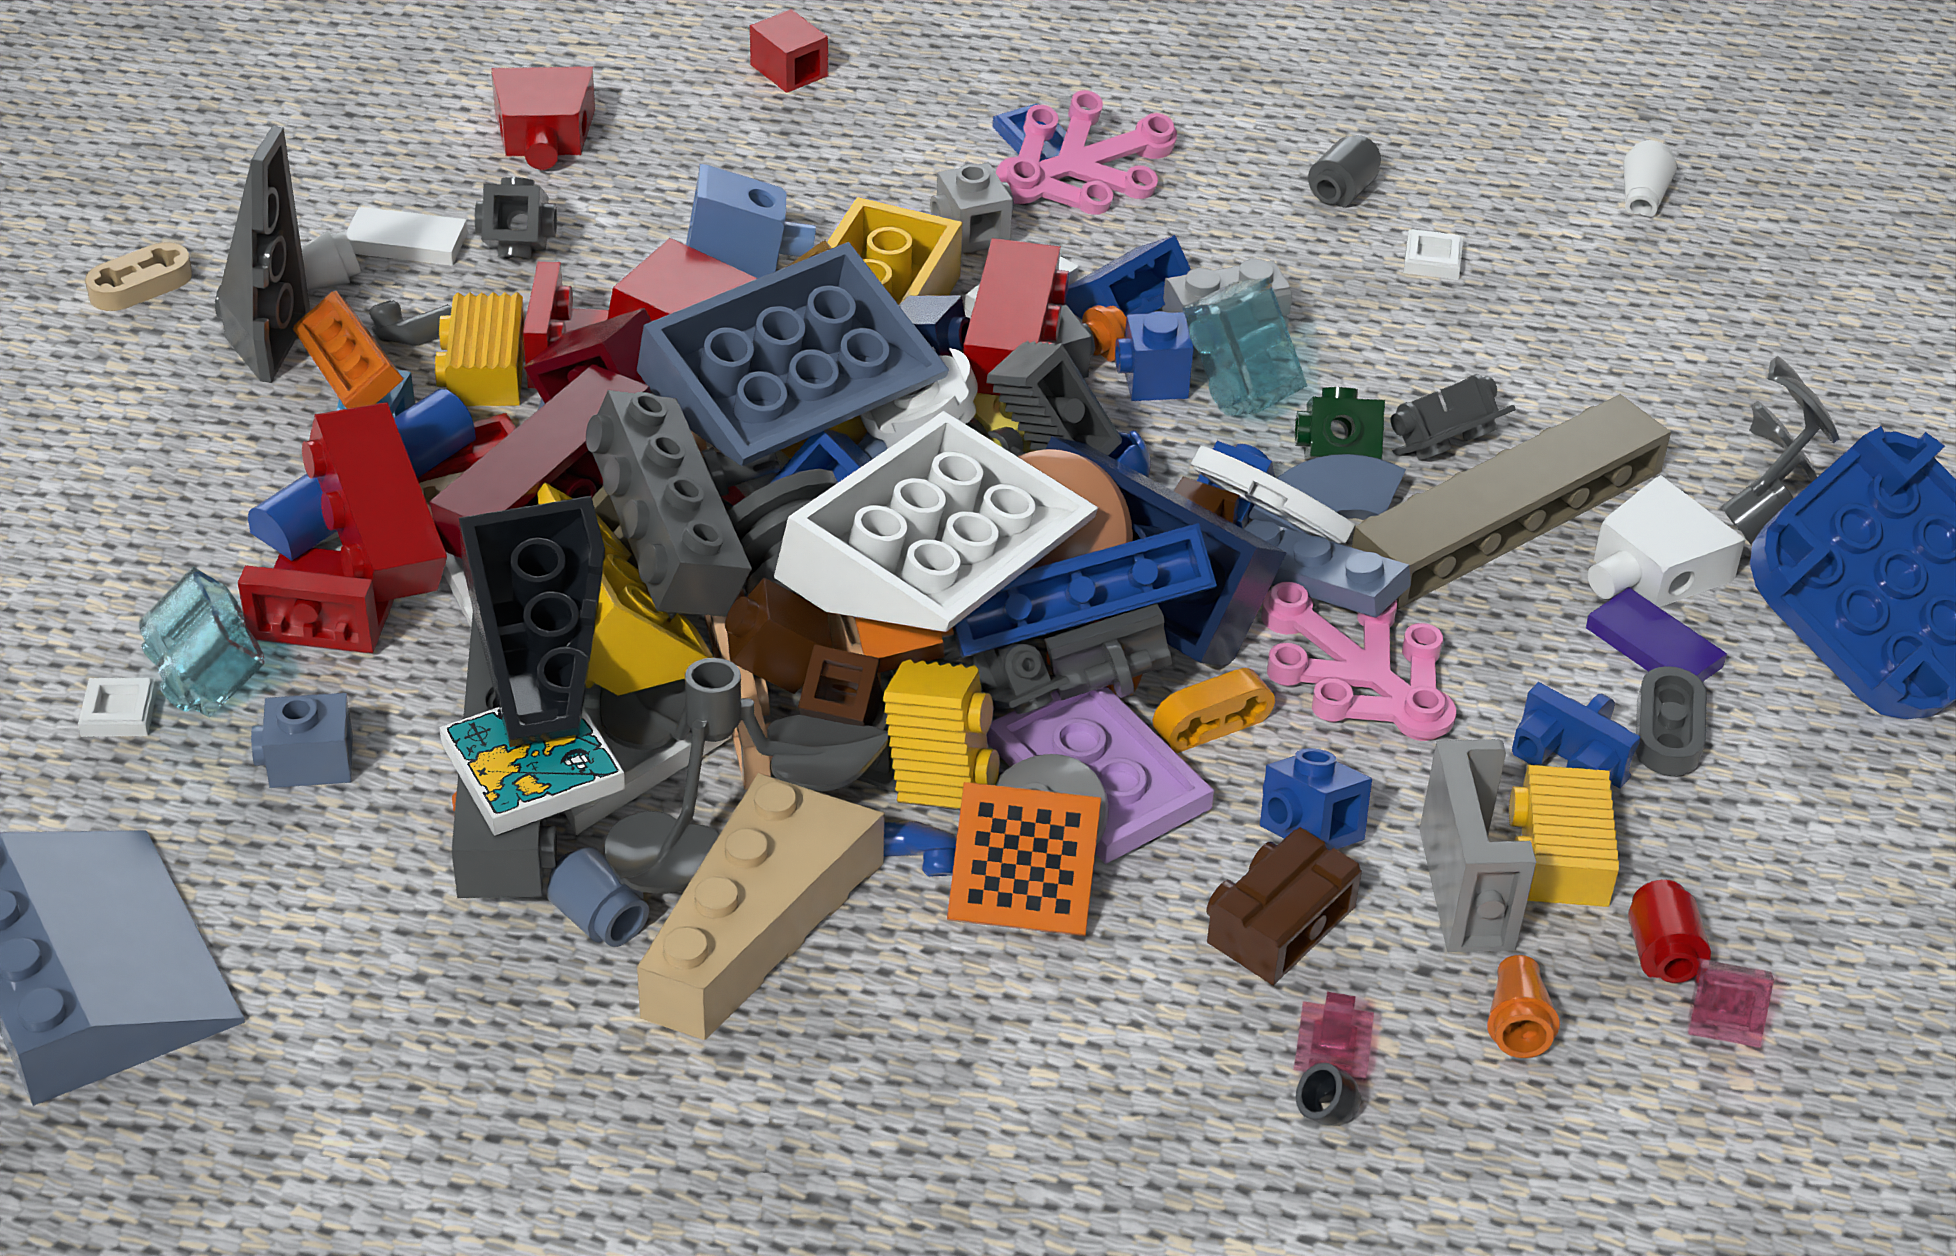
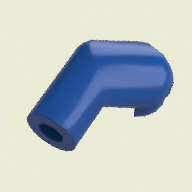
[884,821,957,877]

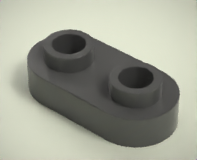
[1635,666,1707,776]

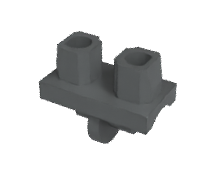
[1045,603,1172,700]

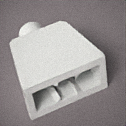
[1588,475,1745,607]

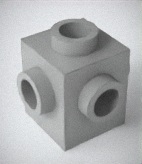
[930,162,1014,254]

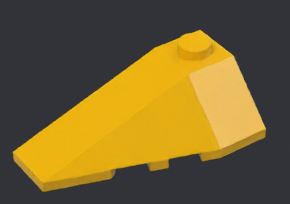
[537,483,714,695]

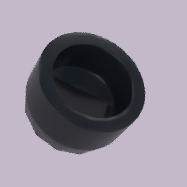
[1296,1063,1361,1126]

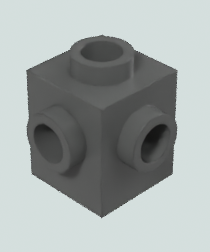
[474,177,557,260]

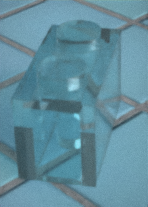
[1182,277,1308,416]

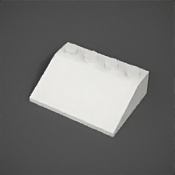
[774,411,1098,632]

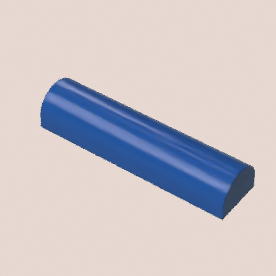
[248,389,476,561]
[953,523,1217,658]

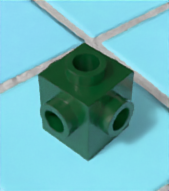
[1295,387,1385,460]

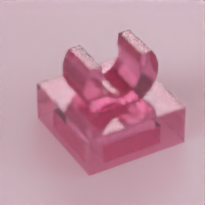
[1687,959,1774,1047]
[1293,992,1374,1082]

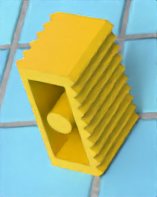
[435,292,525,406]
[883,659,999,809]
[1509,765,1619,907]

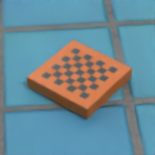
[947,782,1101,937]

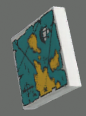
[440,707,625,836]

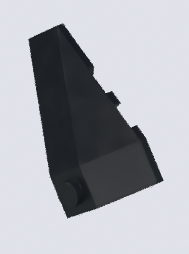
[459,496,605,747]

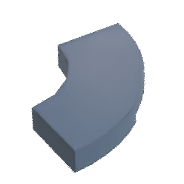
[1248,454,1406,535]

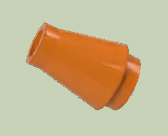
[1487,955,1560,1058]

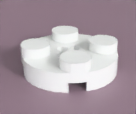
[860,347,978,448]

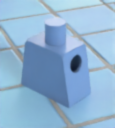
[686,164,816,278]

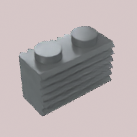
[987,341,1122,455]

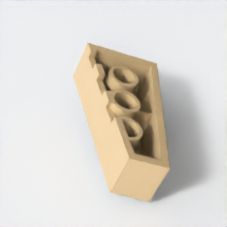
[637,773,884,1040]

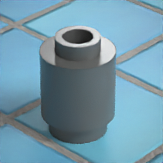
[1308,135,1381,208]

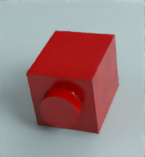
[750,9,828,93]

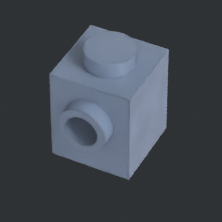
[251,693,353,788]

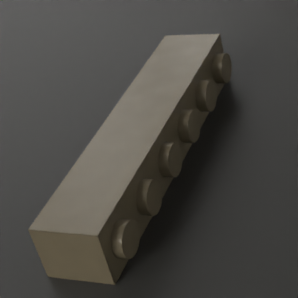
[1352,394,1671,610]

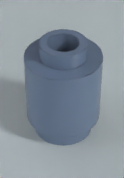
[547,847,649,947]

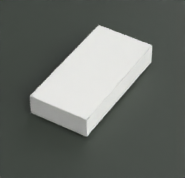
[346,207,468,266]

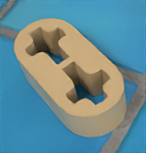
[85,242,192,311]

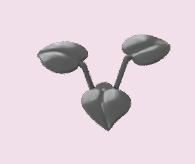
[1721,356,1840,545]
[600,658,889,894]

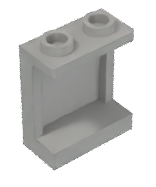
[1419,739,1536,952]

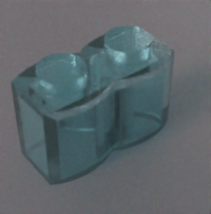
[139,567,265,718]

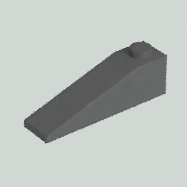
[215,126,310,383]

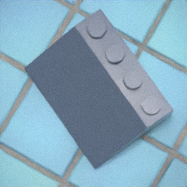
[637,242,949,466]
[0,830,245,1106]

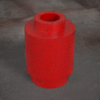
[1628,880,1711,983]

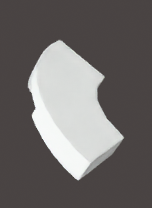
[1191,445,1355,544]

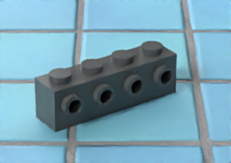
[586,390,752,617]

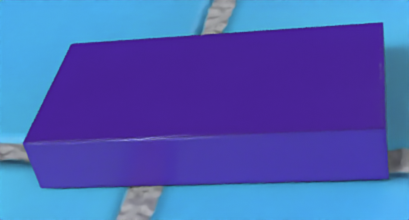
[1586,587,1727,682]

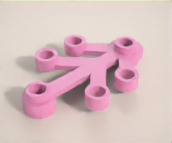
[996,90,1177,214]
[1261,582,1456,741]

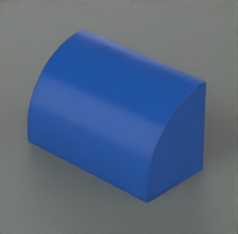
[1065,235,1191,319]

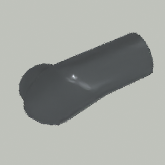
[369,300,452,346]

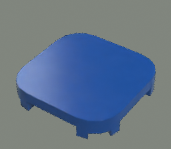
[1750,426,1956,720]

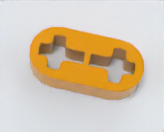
[1152,668,1275,753]

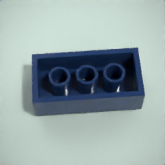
[1045,436,1287,666]

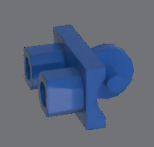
[1512,682,1641,789]

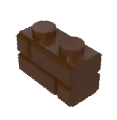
[1206,827,1362,986]

